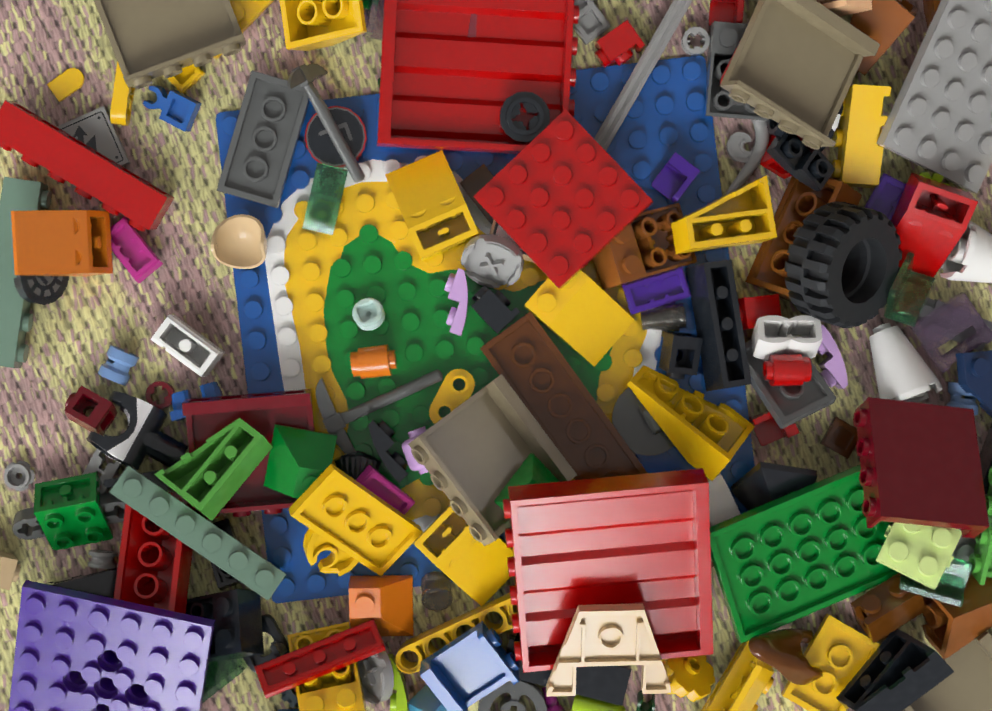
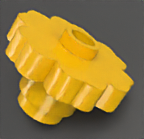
[662,655,715,702]

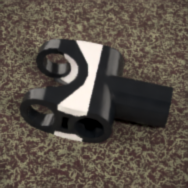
[86,391,189,470]

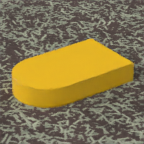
[47,68,85,102]

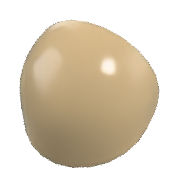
[211,214,267,269]

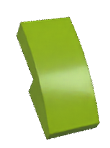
[387,654,409,711]

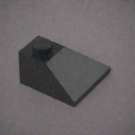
[731,462,817,511]

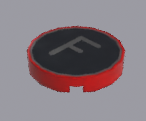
[304,106,368,169]

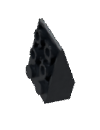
[186,589,264,662]

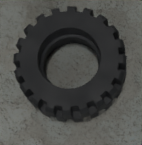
[784,201,902,328]

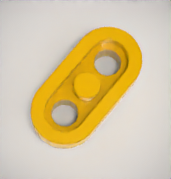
[429,369,475,424]

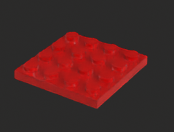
[473,109,653,289]

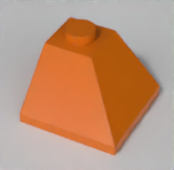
[348,575,414,637]

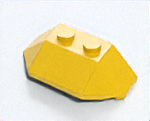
[701,640,774,711]

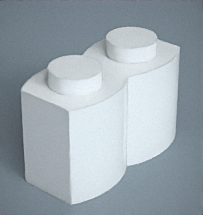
[751,315,823,360]

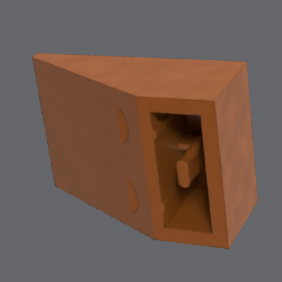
[593,203,697,290]

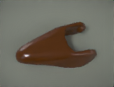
[748,628,823,685]

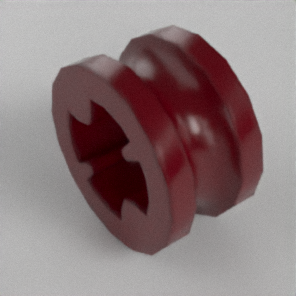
[145,381,175,409]

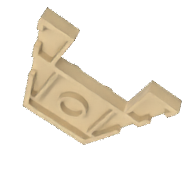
[546,604,671,696]

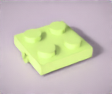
[875,522,962,590]

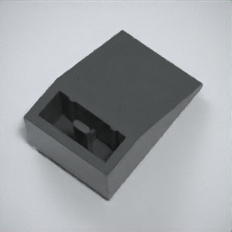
[705,21,768,121]

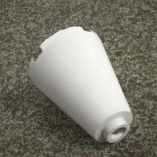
[940,221,992,283]
[869,323,943,403]

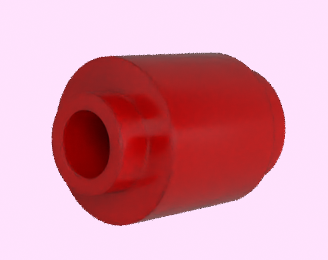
[763,354,812,386]

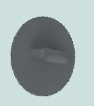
[612,387,675,456]

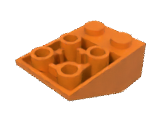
[11,210,113,277]

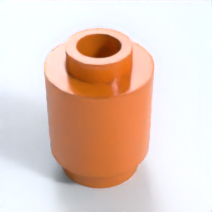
[350,344,397,379]

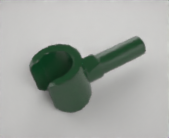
[637,691,655,711]

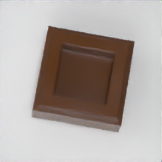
[820,417,858,459]

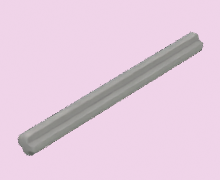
[594,0,693,151]

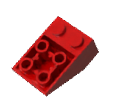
[891,172,978,279]

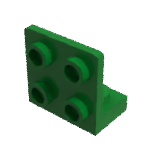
[34,472,113,550]

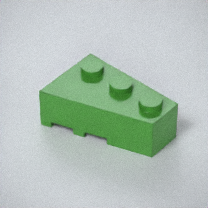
[154,418,273,521]

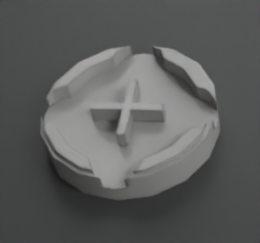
[461,234,524,288]
[357,651,394,704]

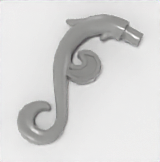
[725,120,770,195]

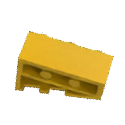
[831,84,891,188]
[671,175,777,254]

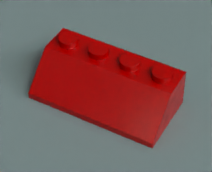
[114,492,194,614]

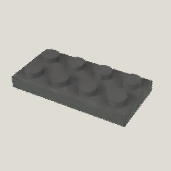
[217,70,310,209]

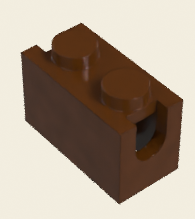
[850,573,926,643]

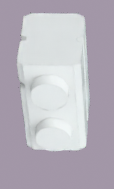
[151,314,225,377]

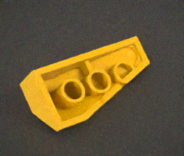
[627,365,755,481]

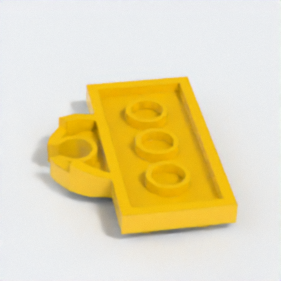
[288,463,423,577]

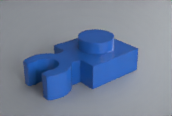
[143,85,202,132]

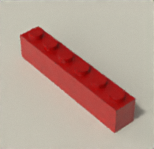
[0,100,174,232]

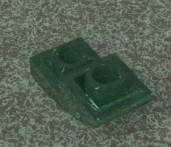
[302,163,348,235]

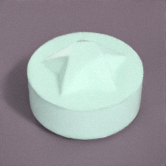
[352,298,385,331]

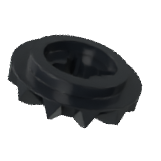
[500,92,550,142]

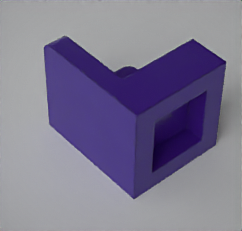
[651,152,700,204]

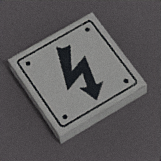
[57,106,131,188]

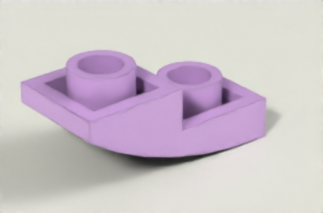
[444,268,468,337]
[817,325,848,389]

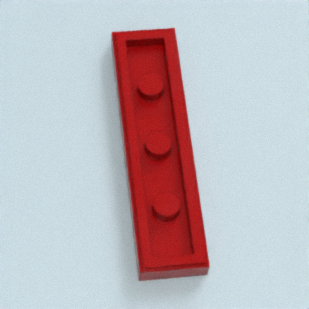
[255,619,386,699]

